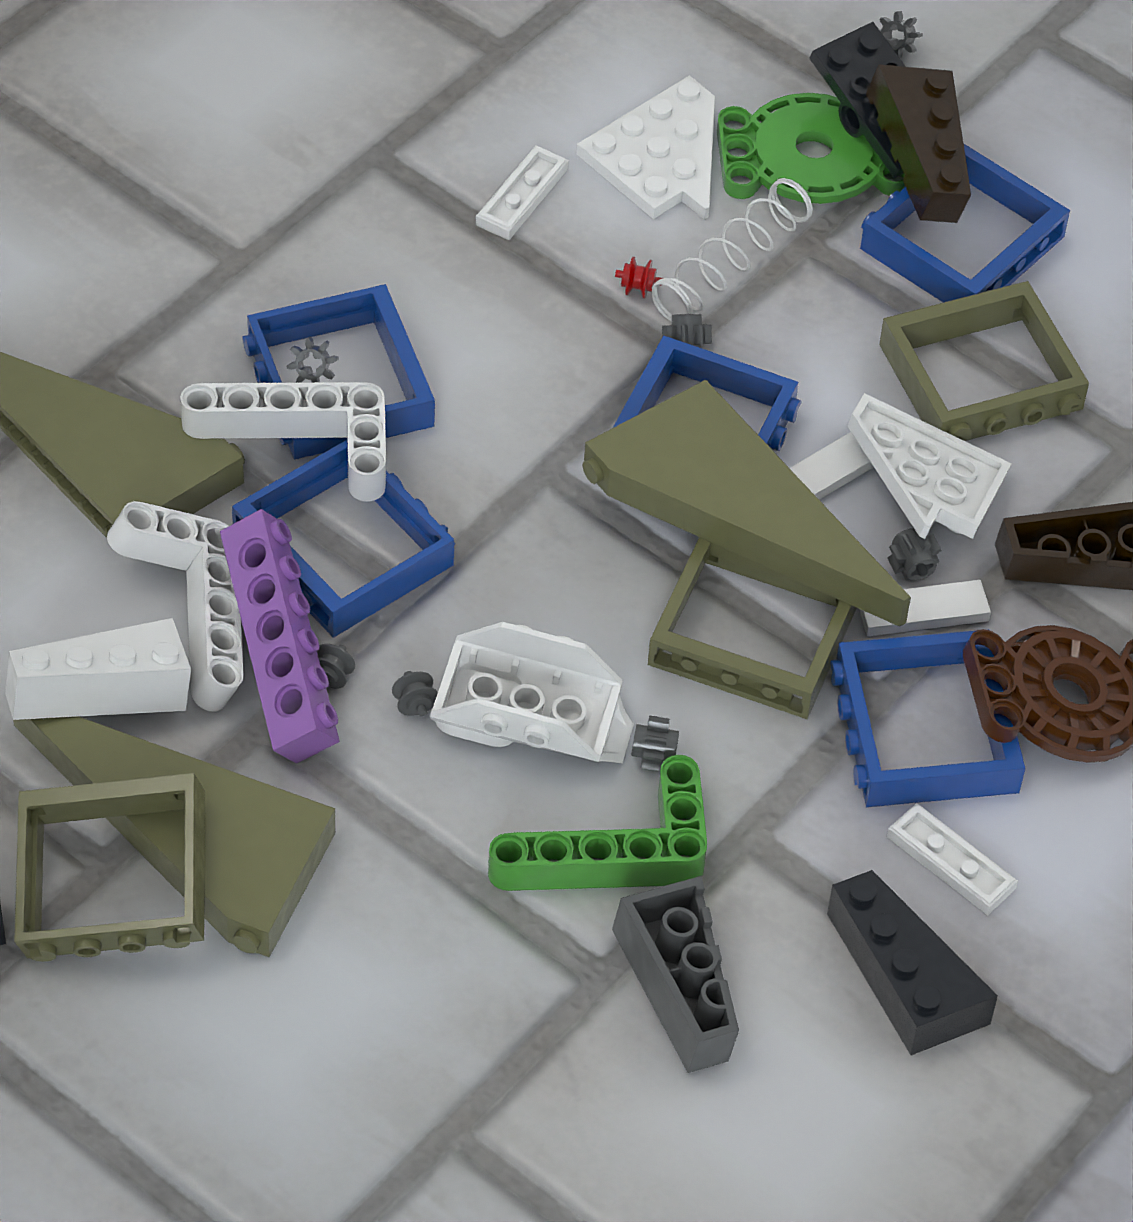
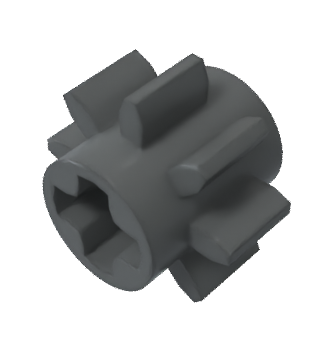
[879,11,923,58]
[662,314,712,348]
[286,336,339,383]
[887,528,942,580]
[631,715,679,772]

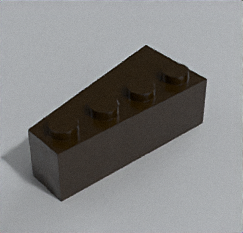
[866,64,971,223]
[995,502,1133,590]

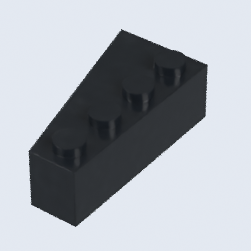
[827,870,998,1055]

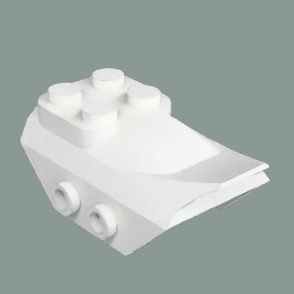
[430,622,634,764]

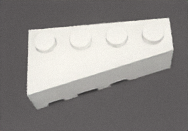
[5,618,191,720]

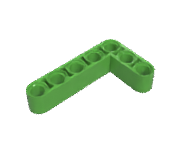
[488,755,707,891]

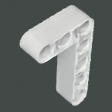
[180,382,386,502]
[107,501,244,712]

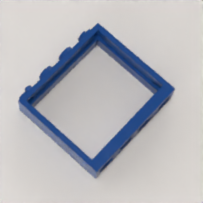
[860,144,1070,303]
[242,284,435,460]
[613,335,802,451]
[232,439,455,638]
[830,629,1025,807]

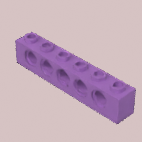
[220,509,340,764]

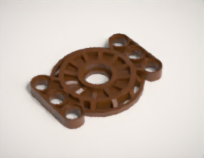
[963,625,1133,763]

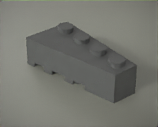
[612,876,739,1073]

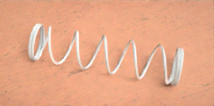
[651,178,813,322]

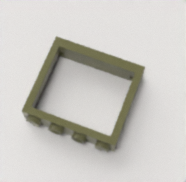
[879,281,1089,442]
[647,537,857,719]
[14,773,205,962]

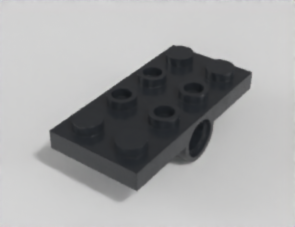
[809,22,905,178]

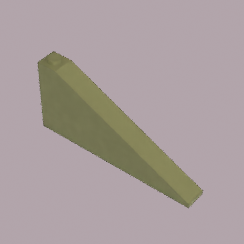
[0,352,245,538]
[582,380,911,627]
[13,716,336,958]

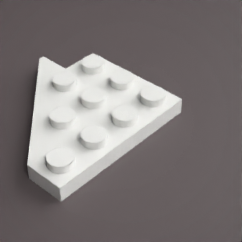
[576,75,715,220]
[847,393,1012,539]

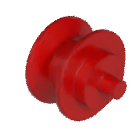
[615,256,663,299]

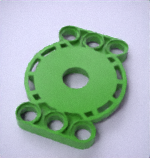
[717,93,905,204]

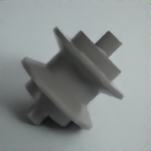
[317,644,355,689]
[392,671,438,716]

